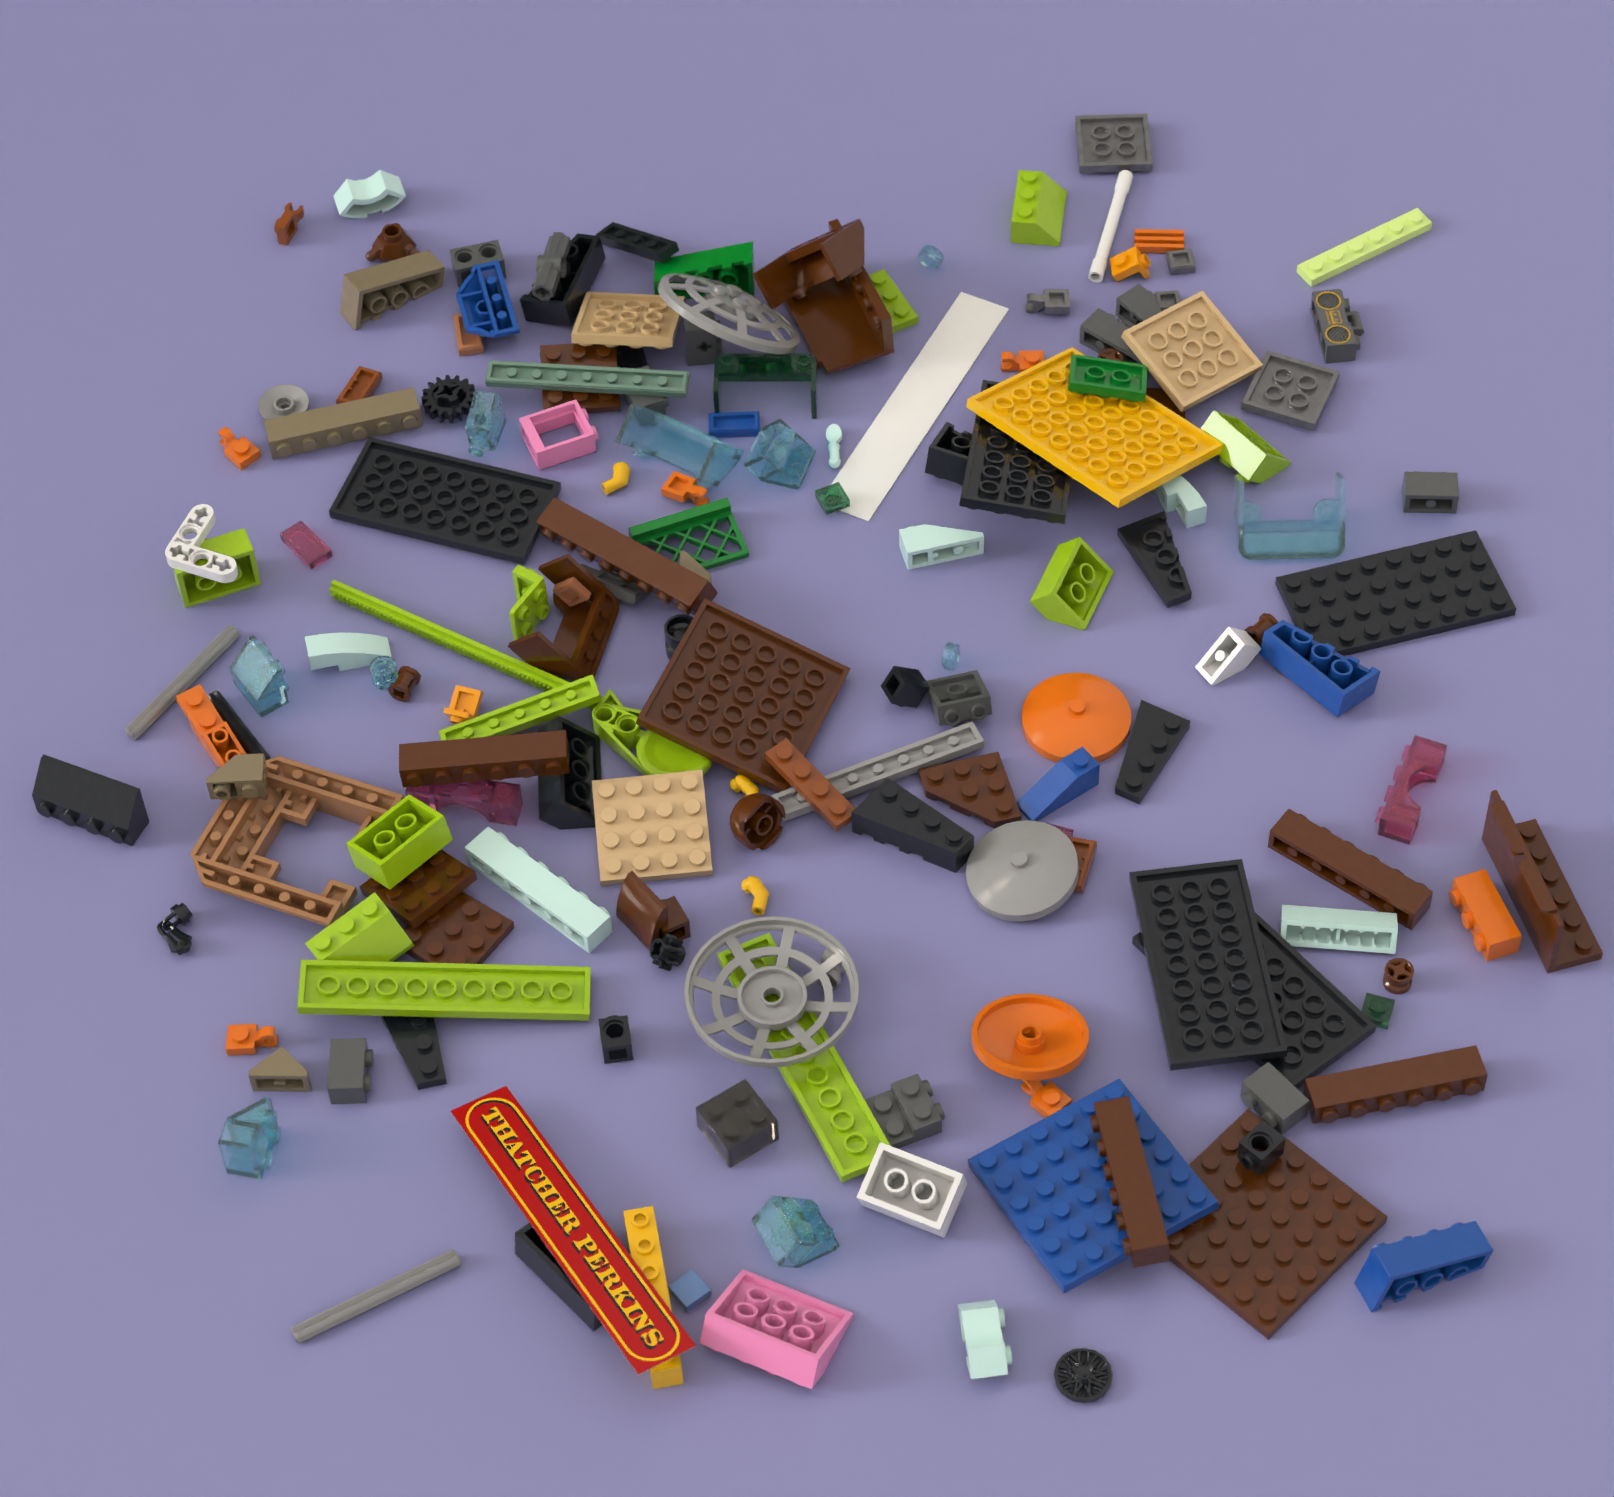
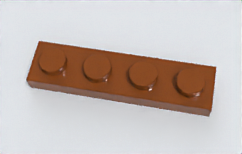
[765,738,855,832]

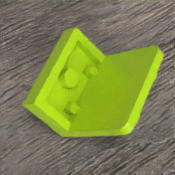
[509,564,550,641]

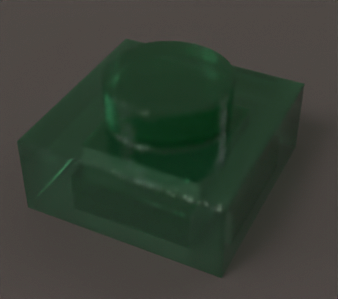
[815,482,850,515]
[1361,993,1395,1029]

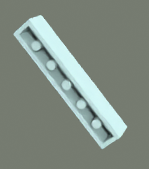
[465,827,613,953]

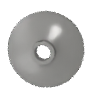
[258,384,309,420]

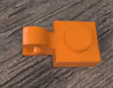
[1001,350,1045,373]
[218,427,261,470]
[661,471,710,506]
[225,1024,278,1055]
[1020,1080,1072,1118]

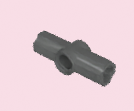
[532,232,571,301]

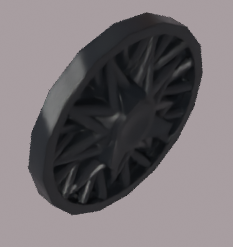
[1054,1348,1113,1403]

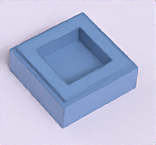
[668,1269,711,1312]

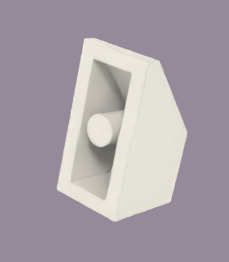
[1195,626,1262,685]

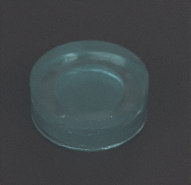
[918,245,944,269]
[942,642,960,671]

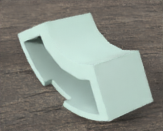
[333,170,406,218]
[958,1300,1012,1379]

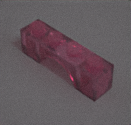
[1375,735,1447,845]
[405,780,523,826]

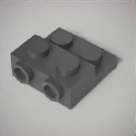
[926,670,992,726]
[865,1074,945,1149]

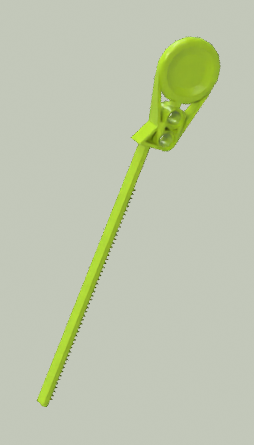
[329,579,713,775]

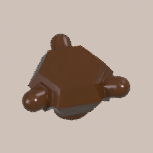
[366,223,420,262]

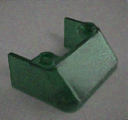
[713,353,818,419]

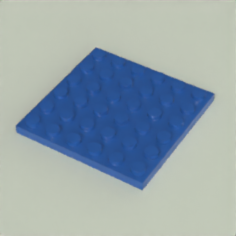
[968,1079,1218,1293]

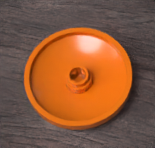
[1021,673,1131,763]
[971,994,1089,1081]

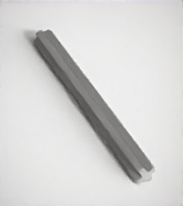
[125,625,239,740]
[291,1249,461,1343]

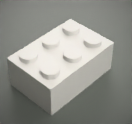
[857,1142,968,1238]

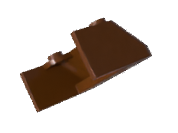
[753,218,865,309]
[508,554,619,680]

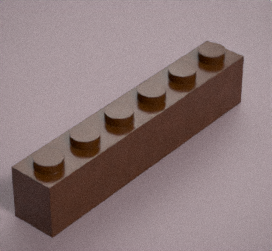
[399,730,570,788]
[1268,809,1433,931]
[1303,1045,1488,1124]
[1090,1096,1170,1268]

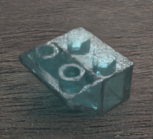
[744,418,816,490]
[230,635,289,718]
[218,1098,281,1180]
[751,1196,840,1268]

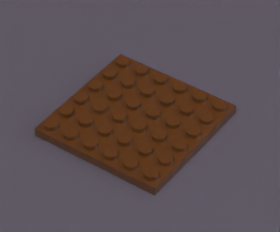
[636,598,851,793]
[1167,1109,1387,1340]

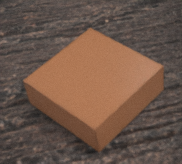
[553,577,591,607]

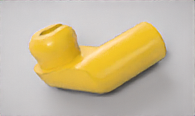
[601,462,630,495]
[730,775,759,796]
[741,876,769,916]

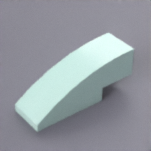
[1153,475,1207,529]
[305,633,392,671]

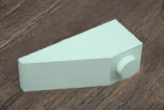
[899,524,984,570]

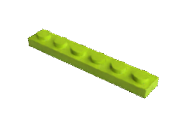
[439,674,602,740]

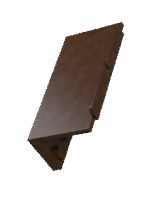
[784,219,894,374]
[1482,790,1603,973]

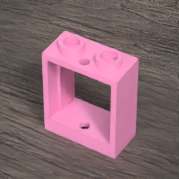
[519,400,599,470]

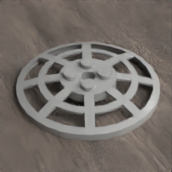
[658,273,800,354]
[684,916,859,1068]

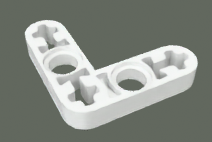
[165,504,238,583]

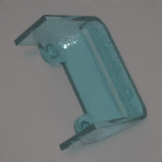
[615,404,744,489]
[1234,472,1346,560]

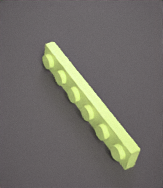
[1297,208,1432,287]

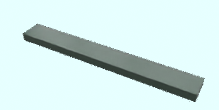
[485,360,690,398]

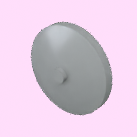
[966,820,1080,922]

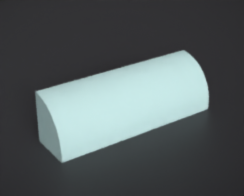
[1280,905,1398,954]

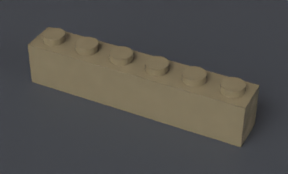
[263,387,423,459]

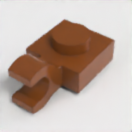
[274,202,304,246]

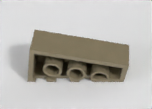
[340,250,445,331]

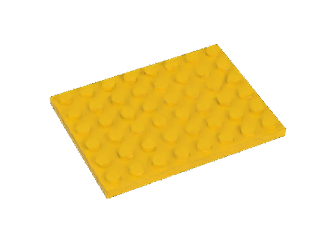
[966,347,1224,508]

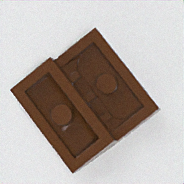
[616,871,668,950]

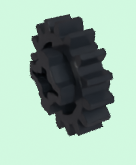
[421,375,478,423]

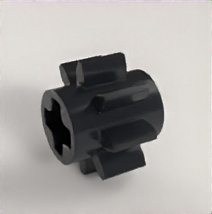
[650,933,686,971]

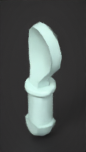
[826,424,843,469]

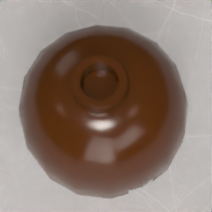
[729,793,786,851]

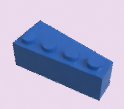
[1259,620,1380,718]
[1354,1221,1494,1313]

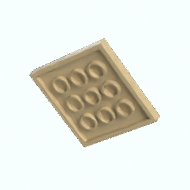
[1121,290,1263,412]
[571,292,685,350]
[592,770,713,886]

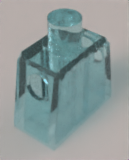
[465,390,506,457]

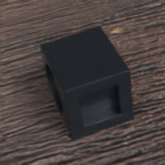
[599,1015,633,1064]
[1237,1120,1286,1176]

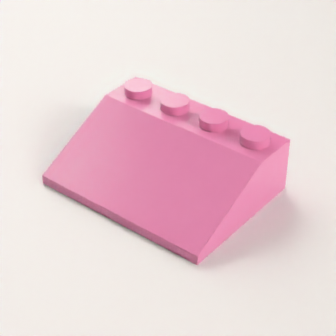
[700,1269,854,1389]

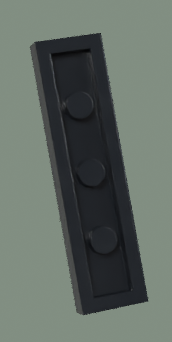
[595,222,679,263]

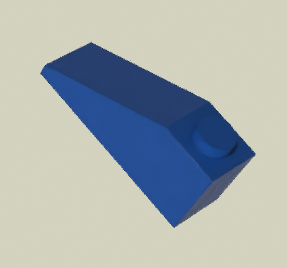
[1017,746,1100,821]

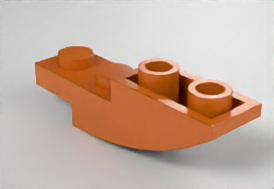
[176,684,246,768]

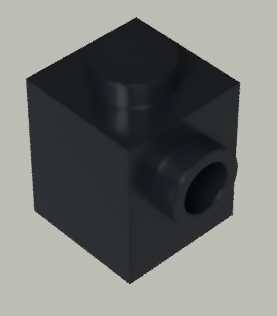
[881,666,930,708]

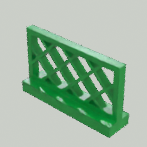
[629,497,749,570]

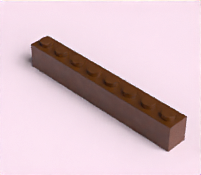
[536,497,718,616]

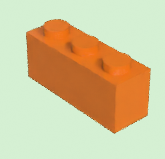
[1449,869,1522,961]

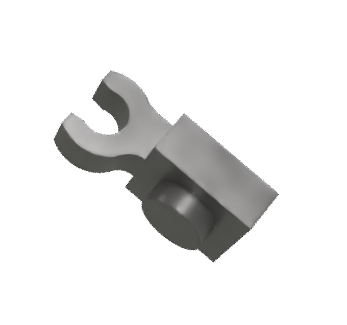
[1026,289,1070,314]

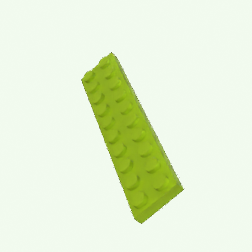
[717,933,891,1183]
[297,960,591,1021]

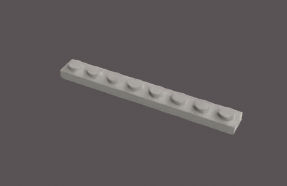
[771,721,984,822]

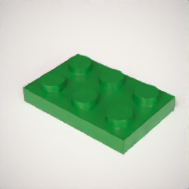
[1068,354,1147,402]

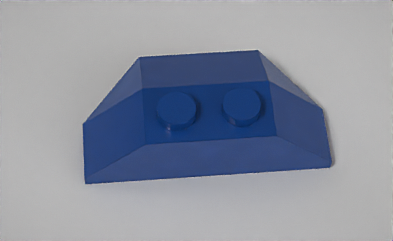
[456,260,520,338]

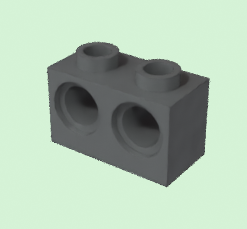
[450,240,506,287]

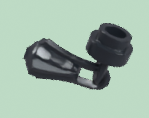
[157,903,193,955]

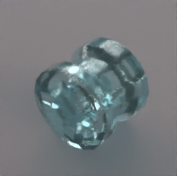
[370,656,398,690]

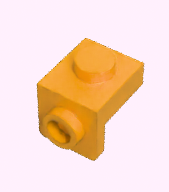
[1110,246,1151,282]
[443,685,484,724]

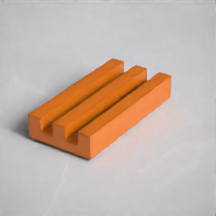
[1134,229,1184,253]

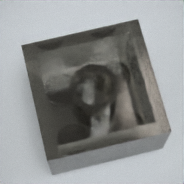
[696,1079,779,1168]

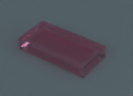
[280,521,333,569]

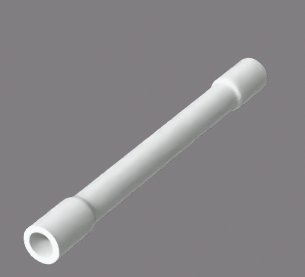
[1088,170,1133,283]

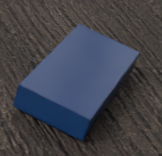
[708,411,760,438]

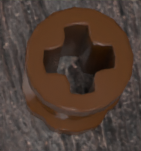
[1244,613,1278,647]
[388,666,421,702]

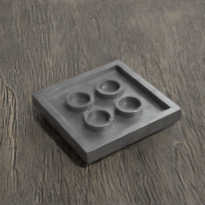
[1075,113,1153,173]
[1241,350,1340,431]

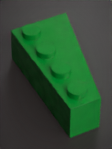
[654,241,755,299]

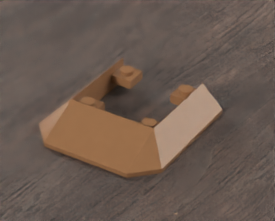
[190,756,404,927]

